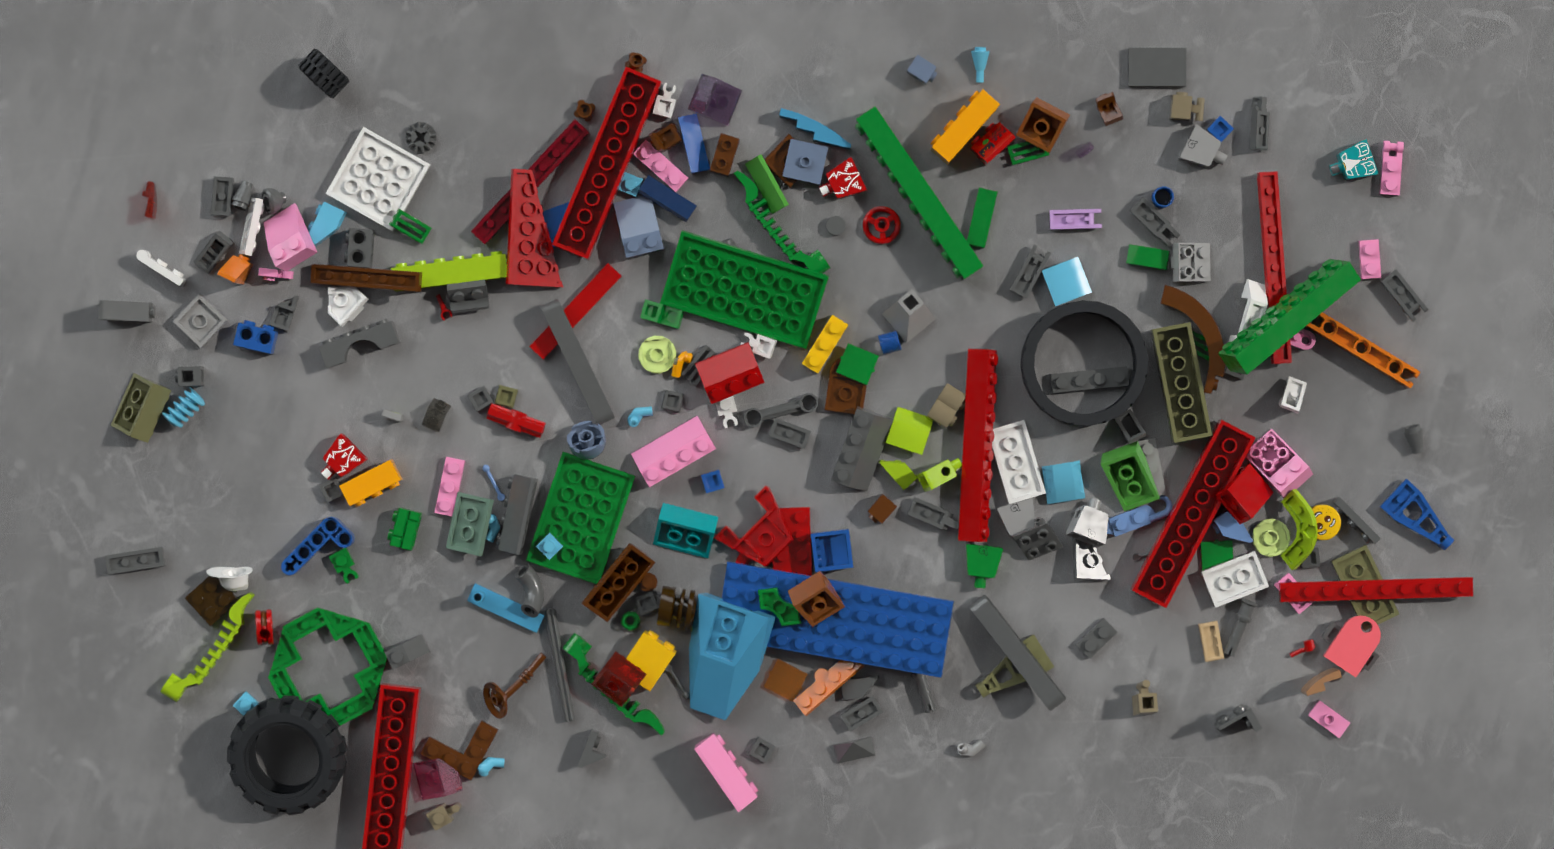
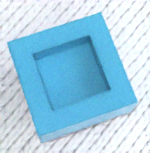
[618,172,643,197]
[536,533,563,560]
[233,691,259,716]

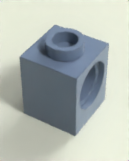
[907,55,937,85]

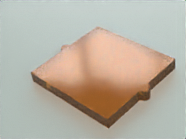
[764,659,808,702]

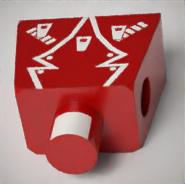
[819,157,867,200]
[321,433,368,480]

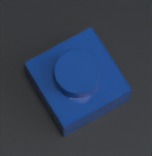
[1207,116,1234,142]
[701,470,725,494]

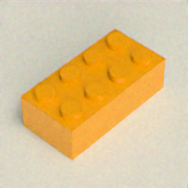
[930,89,1000,165]

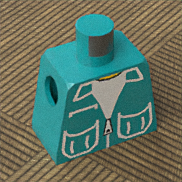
[1329,139,1378,180]

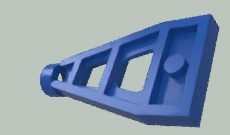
[1379,479,1454,551]

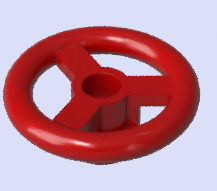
[862,206,901,244]

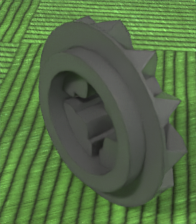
[406,122,436,153]

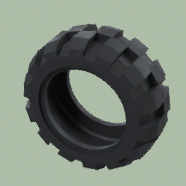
[227,695,347,816]

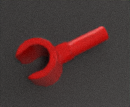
[436,294,452,321]
[1289,639,1315,658]

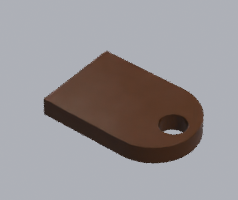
[824,358,867,414]

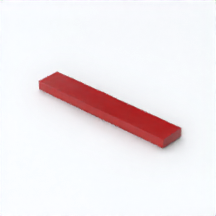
[529,263,622,360]

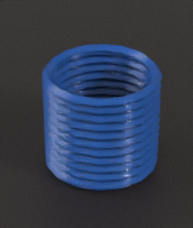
[1152,186,1174,208]
[878,330,902,355]

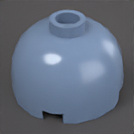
[567,421,606,460]

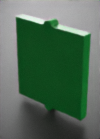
[836,343,879,385]
[1201,539,1233,571]

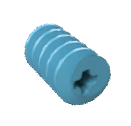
[162,386,205,428]

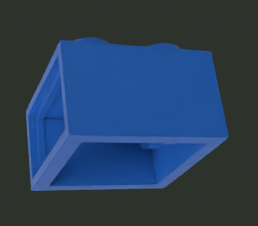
[811,529,854,572]

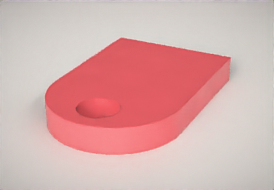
[1323,615,1381,678]

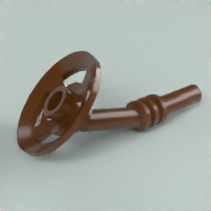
[483,653,546,719]

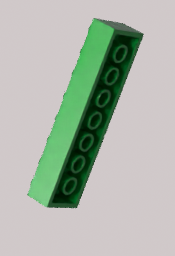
[1218,259,1361,375]

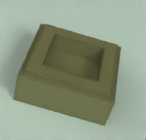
[495,385,518,408]

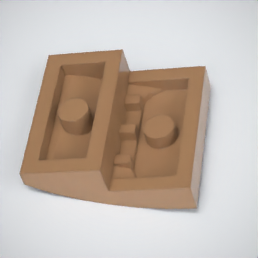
[1301,667,1342,696]

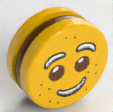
[1311,504,1341,540]

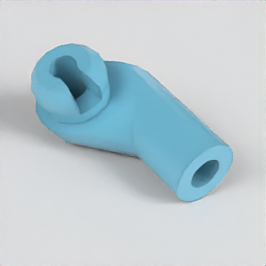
[627,406,653,427]
[486,514,501,543]

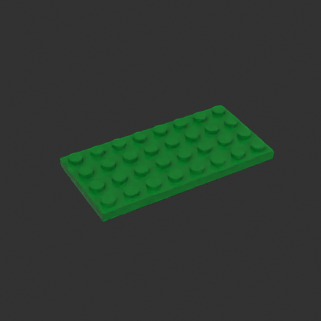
[660,230,829,349]

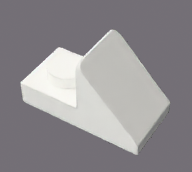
[1278,376,1307,414]

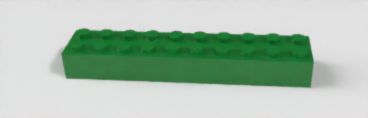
[855,106,983,280]

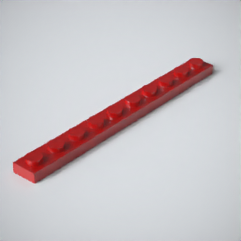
[1257,171,1292,364]
[1279,577,1473,602]

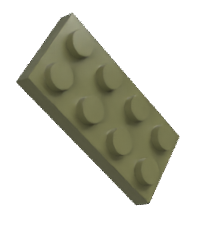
[1331,545,1399,631]

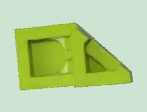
[878,460,918,490]

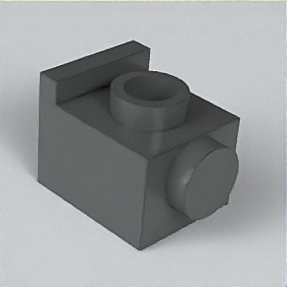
[175,366,204,386]

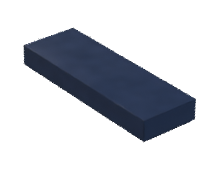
[638,175,697,222]

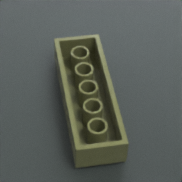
[1150,322,1212,443]

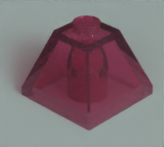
[413,758,463,800]

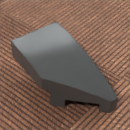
[269,296,299,333]
[842,675,879,700]

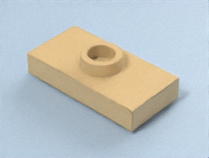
[1198,620,1224,662]

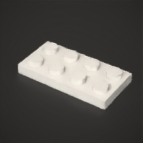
[992,420,1046,504]

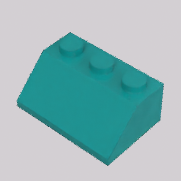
[653,503,719,558]

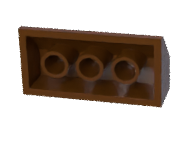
[582,543,656,622]

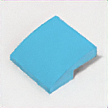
[1042,257,1092,306]

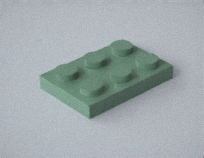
[446,492,494,556]

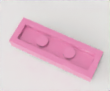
[633,140,689,192]
[434,457,465,516]

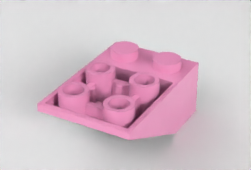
[1246,428,1313,499]

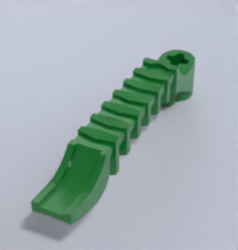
[734,171,830,274]
[563,632,665,736]

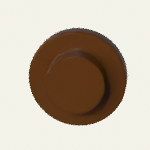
[639,572,657,592]

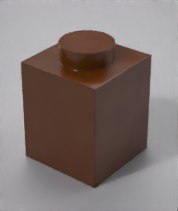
[868,494,897,524]

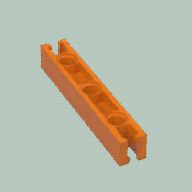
[1305,312,1420,389]

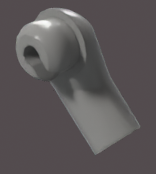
[957,739,986,757]

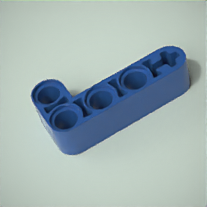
[281,517,355,575]

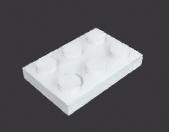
[1201,551,1269,608]

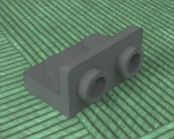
[447,280,489,313]

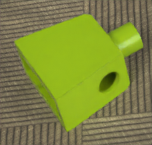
[916,458,962,492]

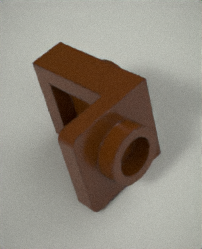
[1095,92,1123,126]
[649,123,683,152]

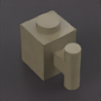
[1169,92,1205,121]
[1132,680,1158,716]
[426,802,462,831]

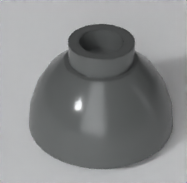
[261,188,286,215]

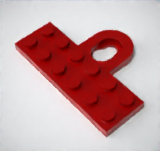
[735,507,812,576]

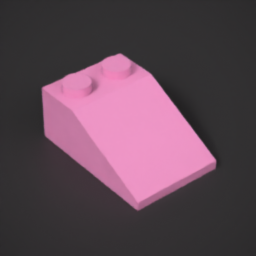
[263,203,317,272]

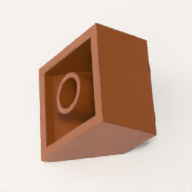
[1016,97,1070,153]
[788,571,845,627]

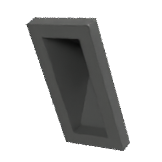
[834,736,875,763]

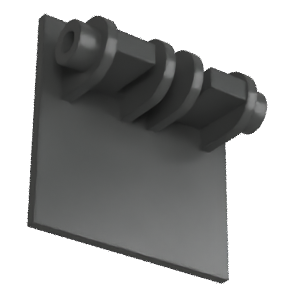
[1012,517,1064,560]

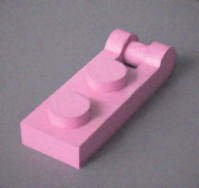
[1379,141,1404,196]

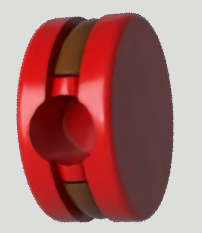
[255,609,274,646]

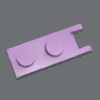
[1049,209,1102,230]

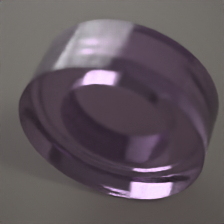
[1075,141,1094,158]

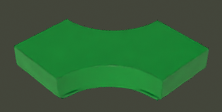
[758,587,801,626]

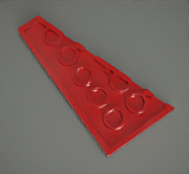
[506,169,563,288]

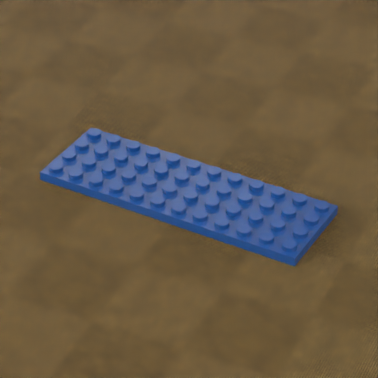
[722,561,954,678]

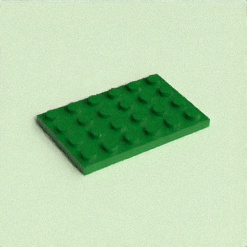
[526,451,635,584]

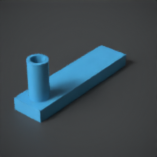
[467,583,545,633]

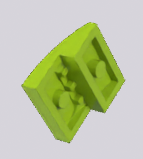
[886,407,933,455]

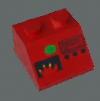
[970,122,1016,166]

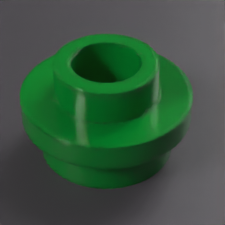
[621,611,640,631]

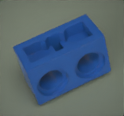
[233,320,278,354]

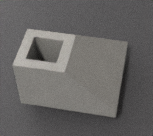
[882,289,936,343]

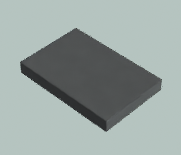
[1128,48,1186,87]

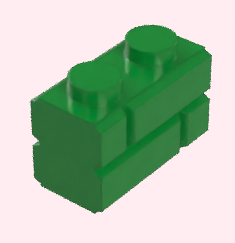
[387,507,422,551]

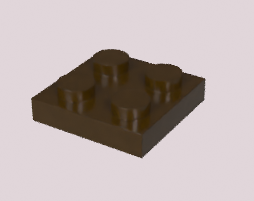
[185,576,239,626]

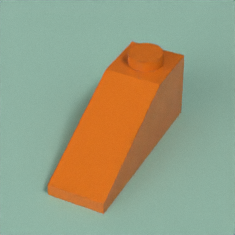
[217,254,253,285]

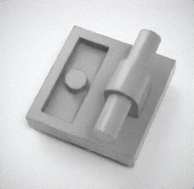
[1171,243,1211,282]

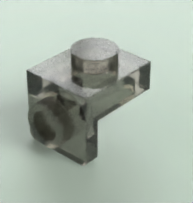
[421,398,451,432]

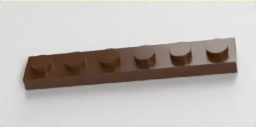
[310,264,422,292]

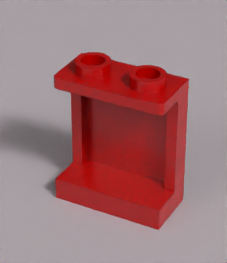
[1216,463,1274,524]

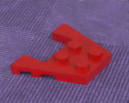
[714,485,794,566]

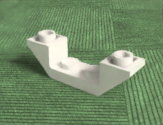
[1229,279,1268,342]

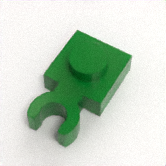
[329,547,359,584]

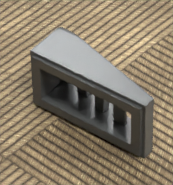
[194,231,234,274]

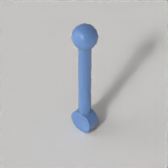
[482,465,505,501]

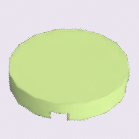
[638,336,676,374]
[1251,518,1290,557]

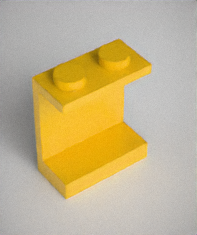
[618,630,677,691]

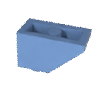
[1211,510,1253,543]

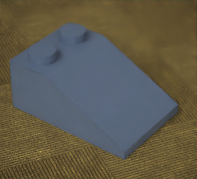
[614,196,665,259]

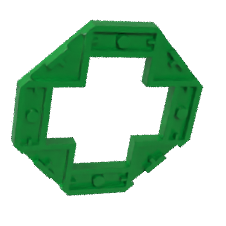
[268,607,387,726]

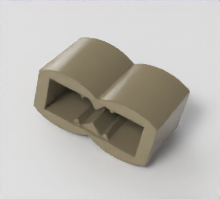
[926,383,966,429]

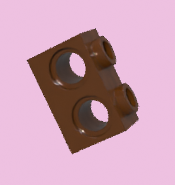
[710,133,740,177]

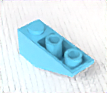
[307,202,347,247]

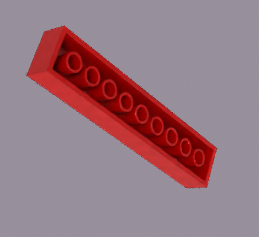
[552,67,662,261]
[1130,420,1256,608]
[362,683,421,849]

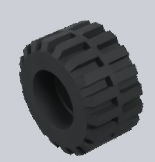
[298,49,349,99]

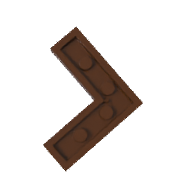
[421,720,499,780]

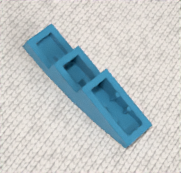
[779,108,851,150]

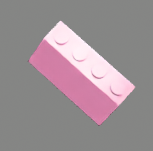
[631,416,716,487]
[694,733,759,812]

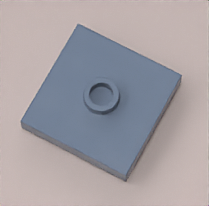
[783,139,828,185]

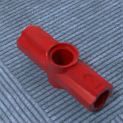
[486,403,546,438]

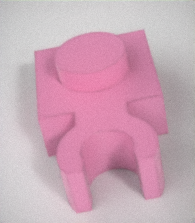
[258,268,294,281]

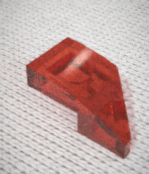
[142,181,157,219]

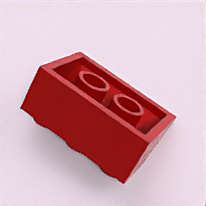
[695,342,765,404]

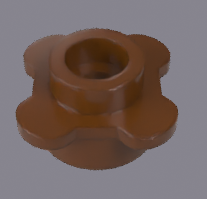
[625,52,647,73]
[574,100,596,122]

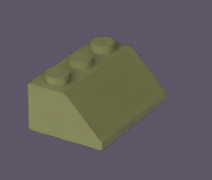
[111,373,171,443]

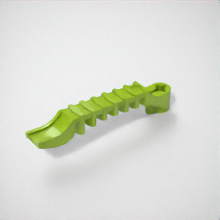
[160,592,255,702]

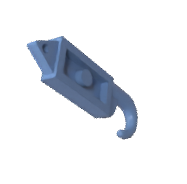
[1107,495,1173,537]

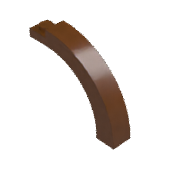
[1161,285,1226,394]

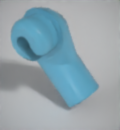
[478,757,505,777]

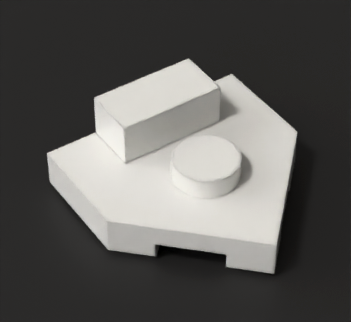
[328,286,369,327]

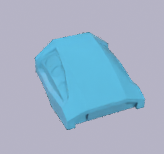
[1041,460,1085,504]

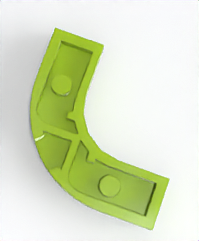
[1280,489,1318,570]

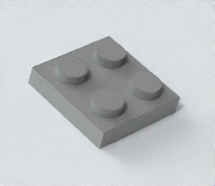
[173,294,228,348]

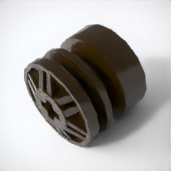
[657,586,697,630]

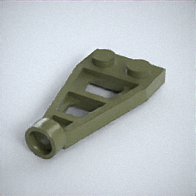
[975,634,1054,698]

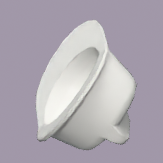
[206,567,253,591]

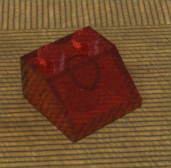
[591,651,646,707]

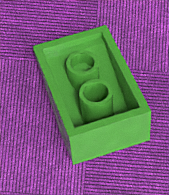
[1101,441,1160,511]

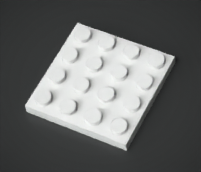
[326,127,431,231]

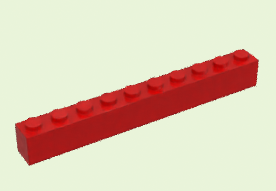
[958,349,998,542]

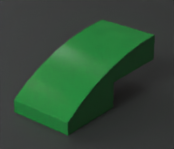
[1126,244,1170,270]
[640,299,684,329]

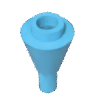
[971,47,990,83]

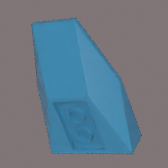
[689,593,775,720]

